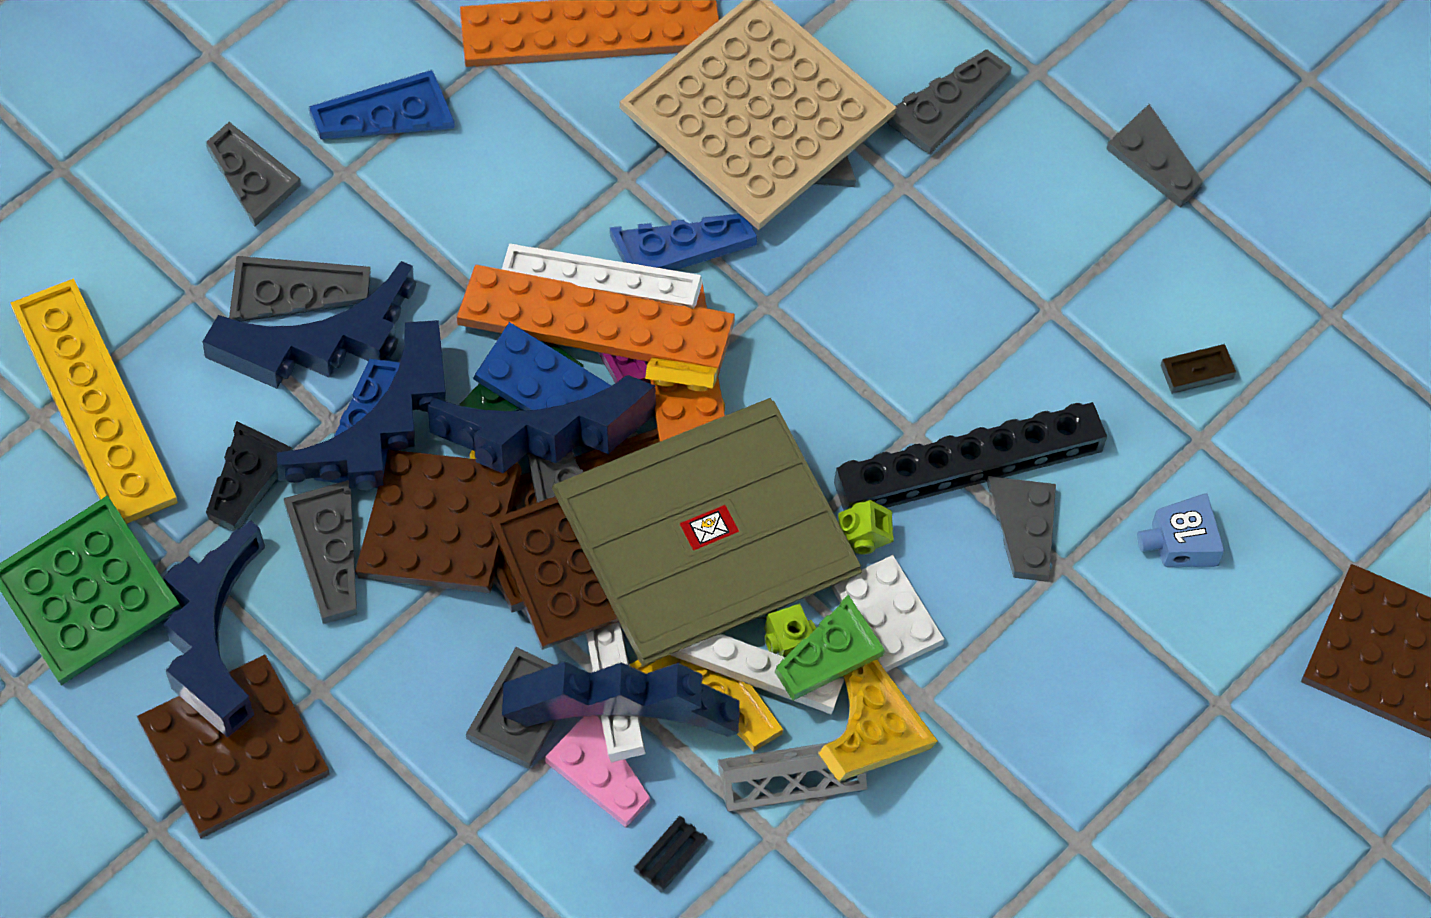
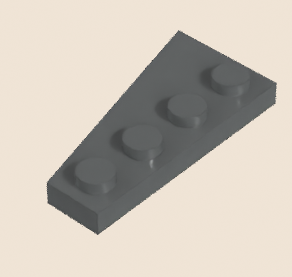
[886,49,1012,155]
[283,480,357,624]

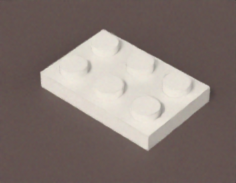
[832,555,944,672]

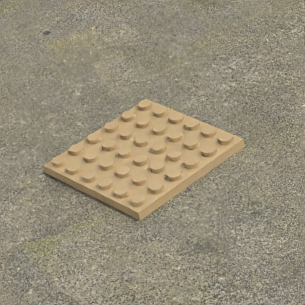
[619,0,896,230]

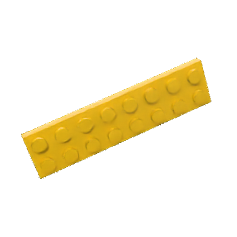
[10,278,178,524]

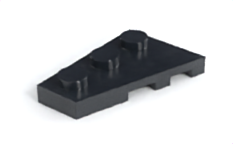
[206,421,293,532]

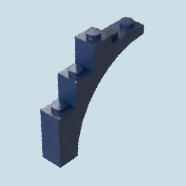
[202,261,416,389]
[276,320,446,490]
[428,375,656,473]
[163,520,265,738]
[502,661,740,737]

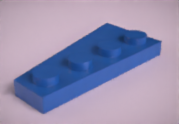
[309,70,454,139]
[610,214,757,271]
[314,359,400,488]

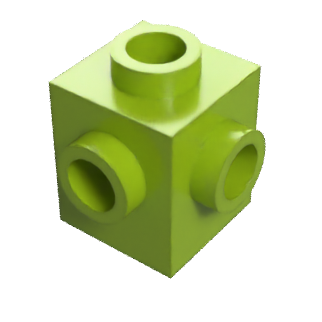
[838,500,894,555]
[764,604,816,657]

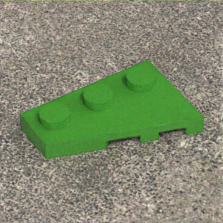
[775,594,885,701]

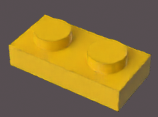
[645,358,718,391]

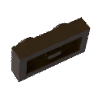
[1160,344,1236,394]

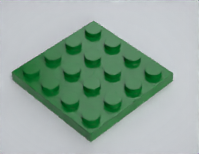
[0,495,181,685]

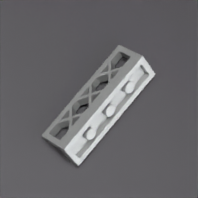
[718,742,867,811]

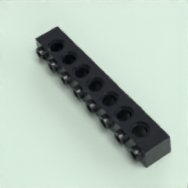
[834,402,1107,511]

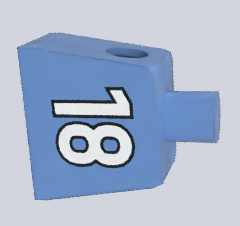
[1137,493,1224,567]

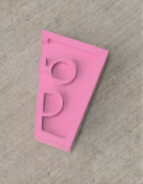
[545,715,650,828]

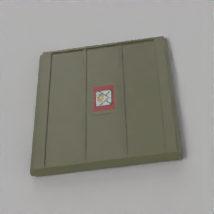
[552,398,862,667]

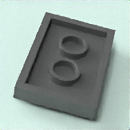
[466,647,557,769]

